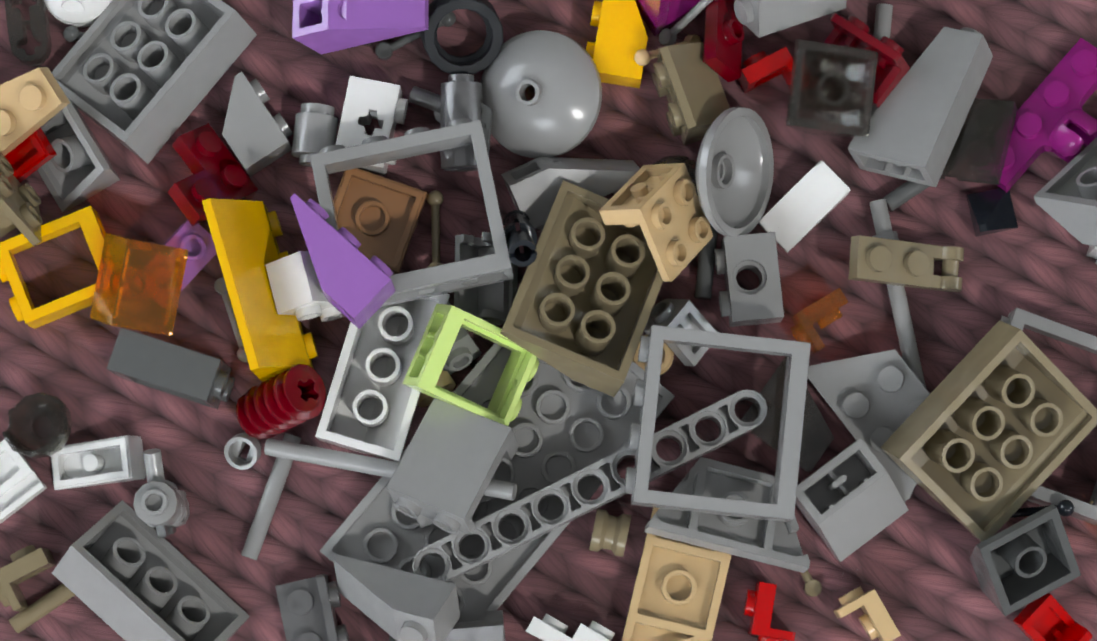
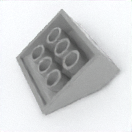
[51,0,257,164]

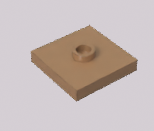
[333,168,428,274]

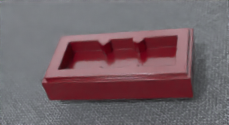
[703,0,744,82]

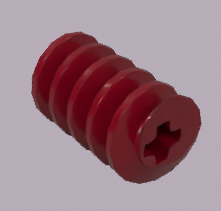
[236,364,326,440]

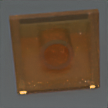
[90,233,189,335]

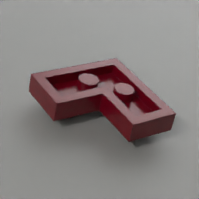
[167,123,258,226]

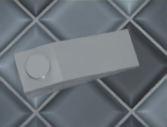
[333,554,460,641]

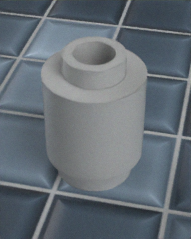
[291,103,338,167]

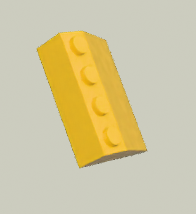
[202,198,318,382]

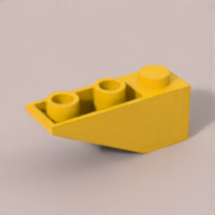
[586,0,648,89]

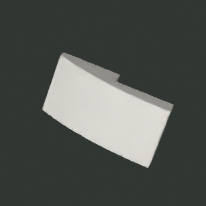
[525,613,615,641]

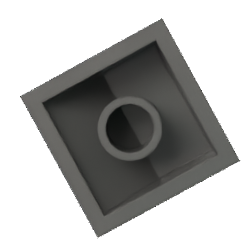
[970,504,1081,616]

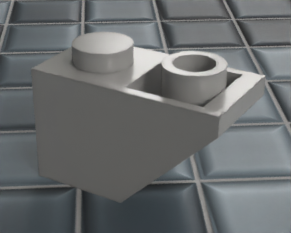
[222,71,293,177]

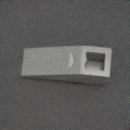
[501,157,640,230]

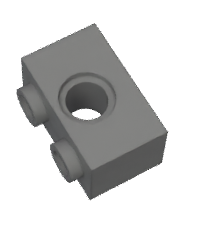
[714,232,784,327]

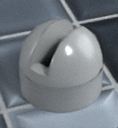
[224,432,262,470]

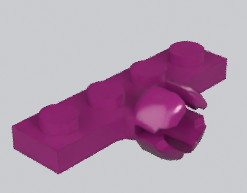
[972,38,1097,192]

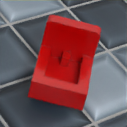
[737,47,807,96]
[744,582,796,641]
[1013,593,1093,641]

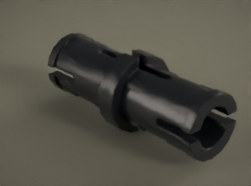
[503,210,537,267]

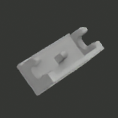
[454,232,518,326]

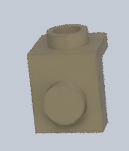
[0,545,57,612]

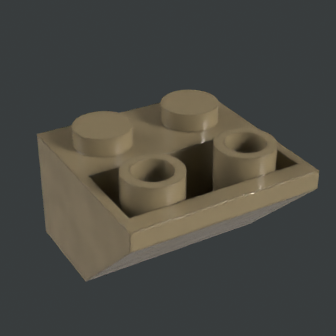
[652,42,730,146]

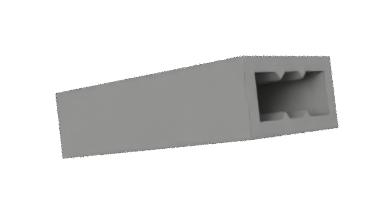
[848,27,993,187]

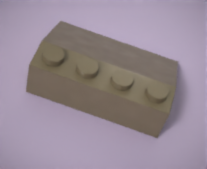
[500,180,663,397]
[880,320,1097,542]

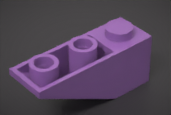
[292,0,429,54]
[290,193,396,329]

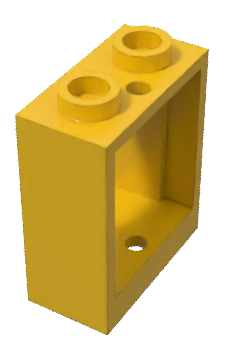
[0,205,129,329]

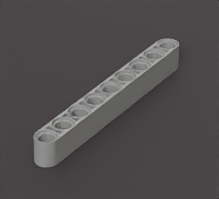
[412,389,768,582]

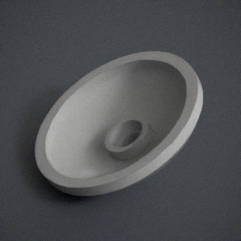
[480,30,602,158]
[695,107,774,237]

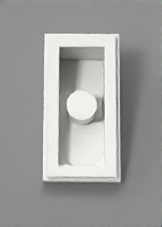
[758,160,851,253]
[50,435,146,490]

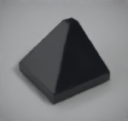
[966,188,1018,237]

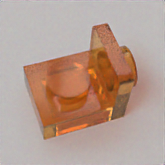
[790,288,849,355]

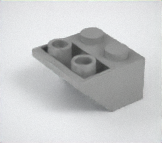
[795,438,909,563]

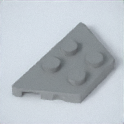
[808,349,930,502]
[644,457,810,573]

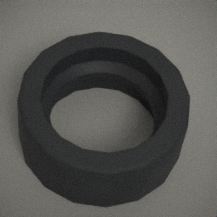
[421,0,503,75]

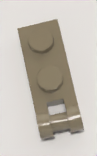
[848,235,964,292]

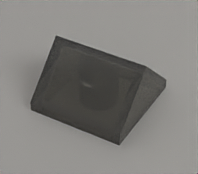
[786,39,878,138]

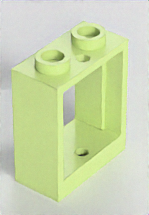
[402,304,539,426]

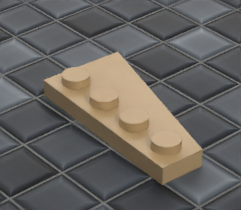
[0,67,70,156]

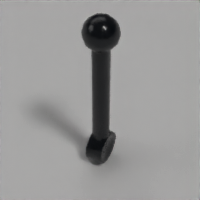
[1011,500,1074,518]

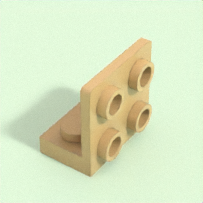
[599,163,713,282]

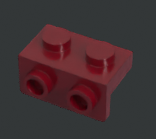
[810,13,910,108]

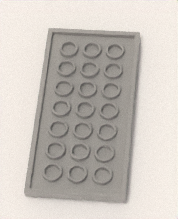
[319,343,675,623]

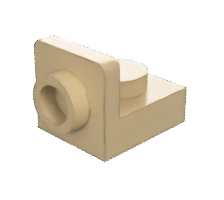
[833,586,901,641]

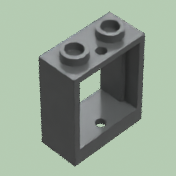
[107,327,235,410]

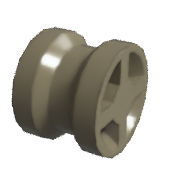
[589,508,631,557]

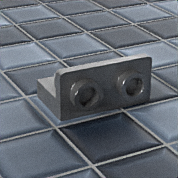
[275,574,349,641]

